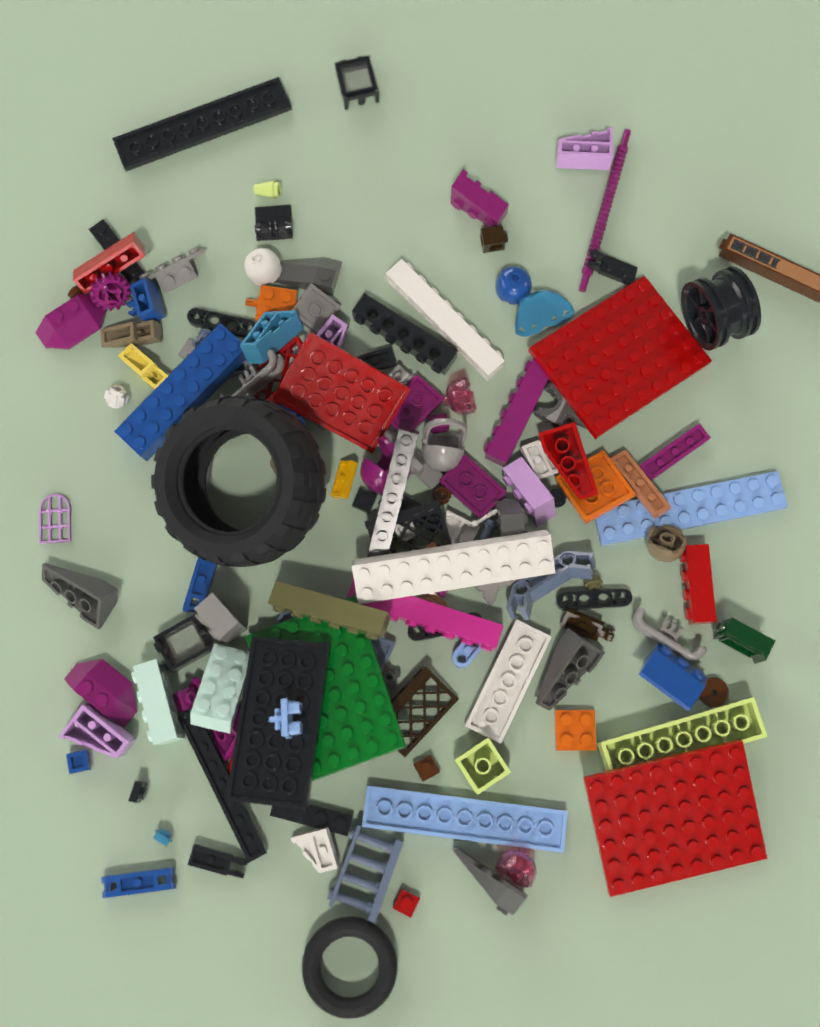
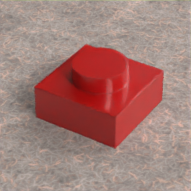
[393,889,420,918]

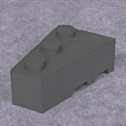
[495,499,528,537]

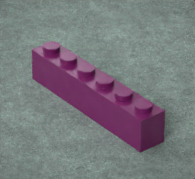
[484,358,549,467]

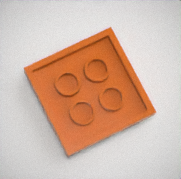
[555,450,635,524]

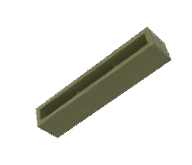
[268,581,391,640]

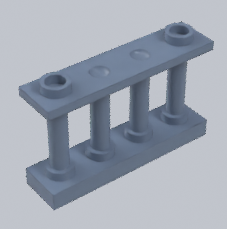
[327,824,404,923]

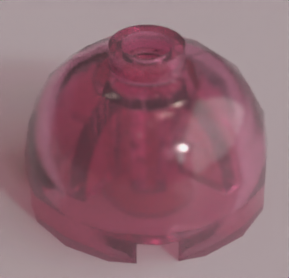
[444,376,476,415]
[494,848,537,888]

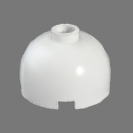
[244,248,282,286]

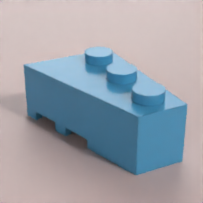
[240,310,304,364]

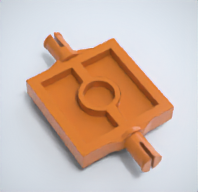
[245,285,298,322]

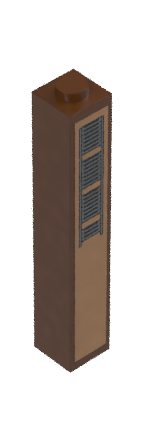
[718,233,820,303]

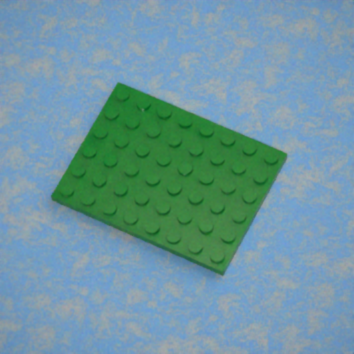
[245,595,406,782]

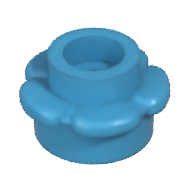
[153,828,172,846]

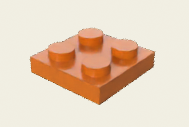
[554,710,596,751]

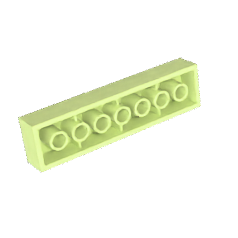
[597,697,768,771]

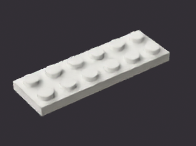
[465,619,552,744]

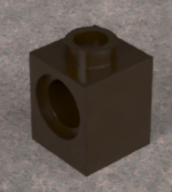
[480,225,508,253]

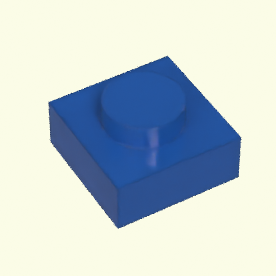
[66,750,91,774]

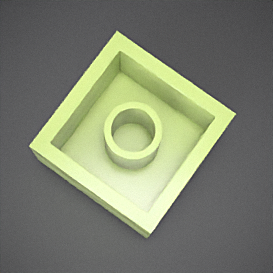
[454,738,511,795]

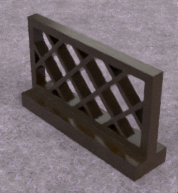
[391,666,459,758]

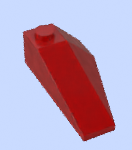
[538,422,598,500]

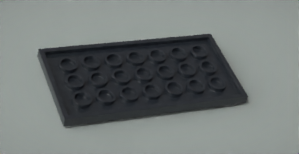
[226,636,331,810]

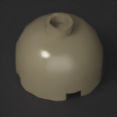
[646,525,687,562]

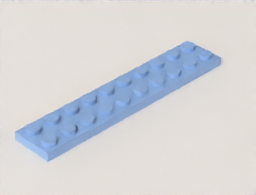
[594,471,788,546]
[362,785,568,853]

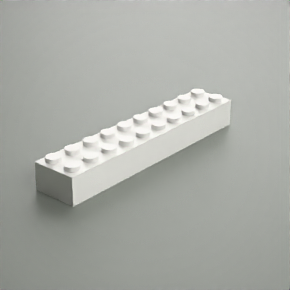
[352,530,555,604]

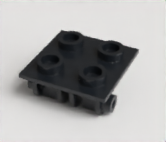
[254,205,293,241]

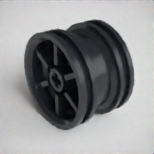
[681,266,761,351]

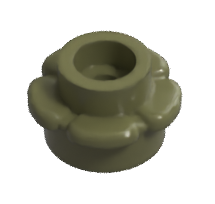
[584,575,603,591]

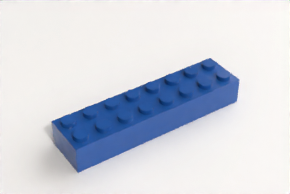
[114,323,246,461]

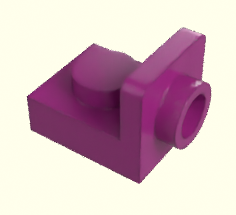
[428,413,450,434]

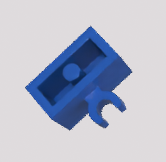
[126,278,166,322]

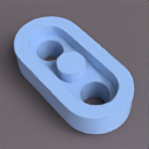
[452,643,482,668]

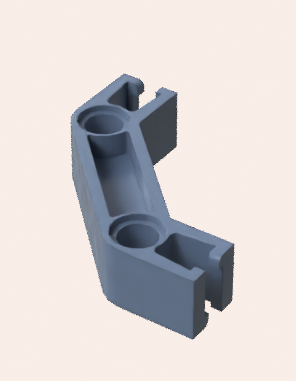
[506,551,596,620]

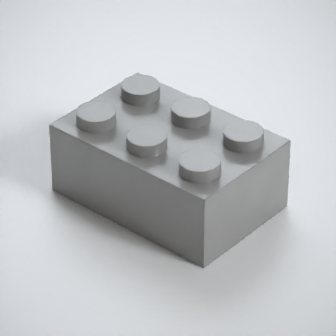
[194,592,247,645]

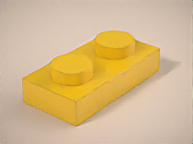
[330,461,358,499]

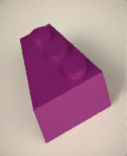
[450,169,509,227]

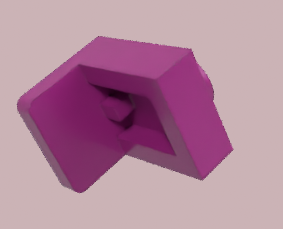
[172,687,196,713]

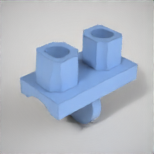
[269,698,303,739]

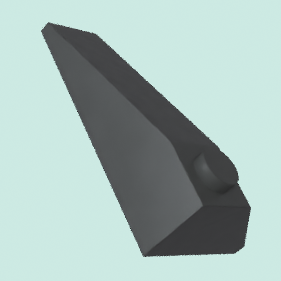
[274,258,342,296]
[42,563,118,629]
[535,628,605,711]
[453,846,528,915]

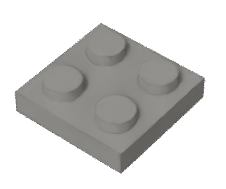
[293,283,341,334]

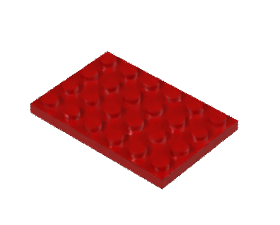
[272,331,411,453]

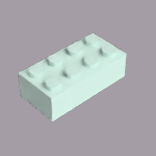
[190,643,249,734]
[132,659,185,745]

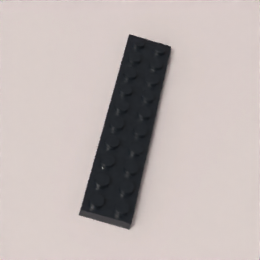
[112,77,292,172]

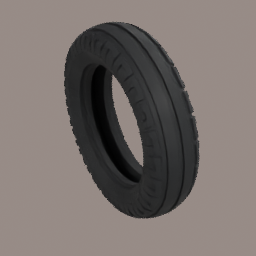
[302,917,398,1019]

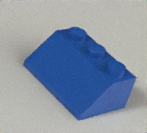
[638,643,708,711]

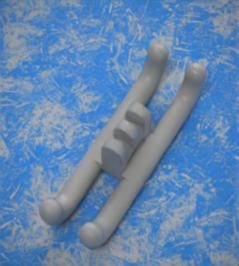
[218,350,284,398]
[632,607,707,661]

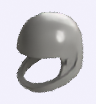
[422,418,467,472]

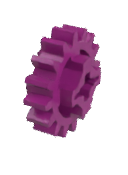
[89,272,132,311]

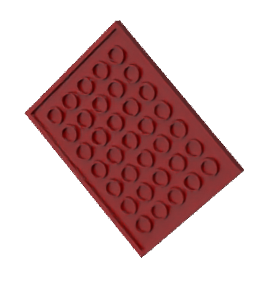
[528,276,712,440]
[583,739,767,897]

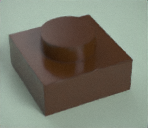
[413,754,440,782]

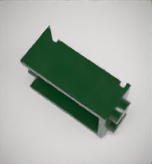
[713,617,775,664]

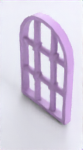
[39,494,71,544]

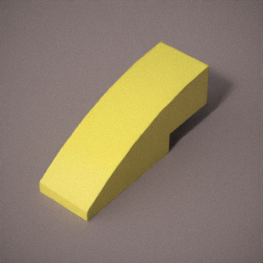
[118,343,168,390]

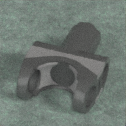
[533,383,586,429]

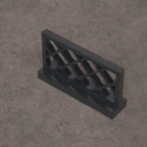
[364,500,452,554]

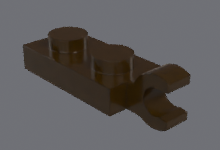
[560,608,616,642]

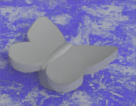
[475,580,516,605]

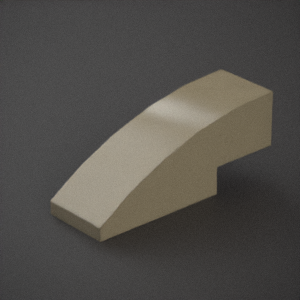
[101,320,162,348]

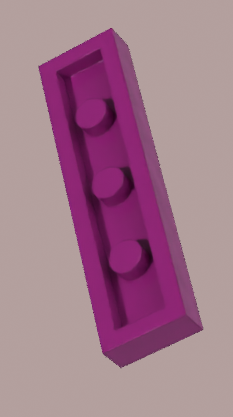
[639,423,711,481]

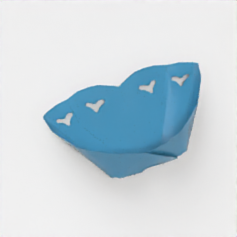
[515,289,575,337]

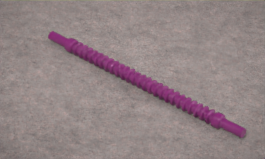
[579,129,631,293]

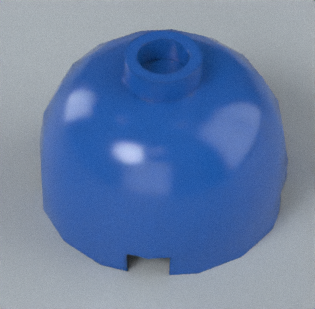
[495,266,532,305]

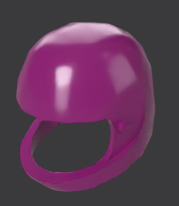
[360,436,411,494]

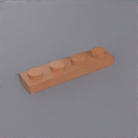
[610,449,671,519]

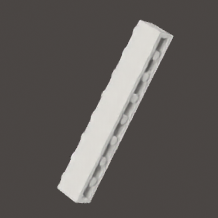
[386,259,505,381]

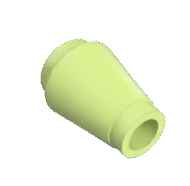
[254,180,282,199]

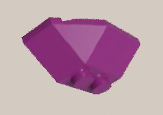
[35,293,108,350]
[64,659,138,728]

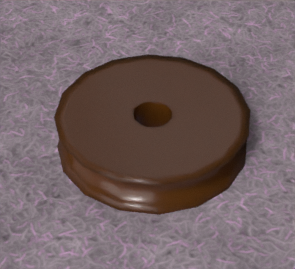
[699,677,729,707]

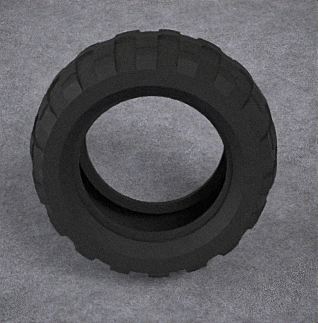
[151,395,326,567]

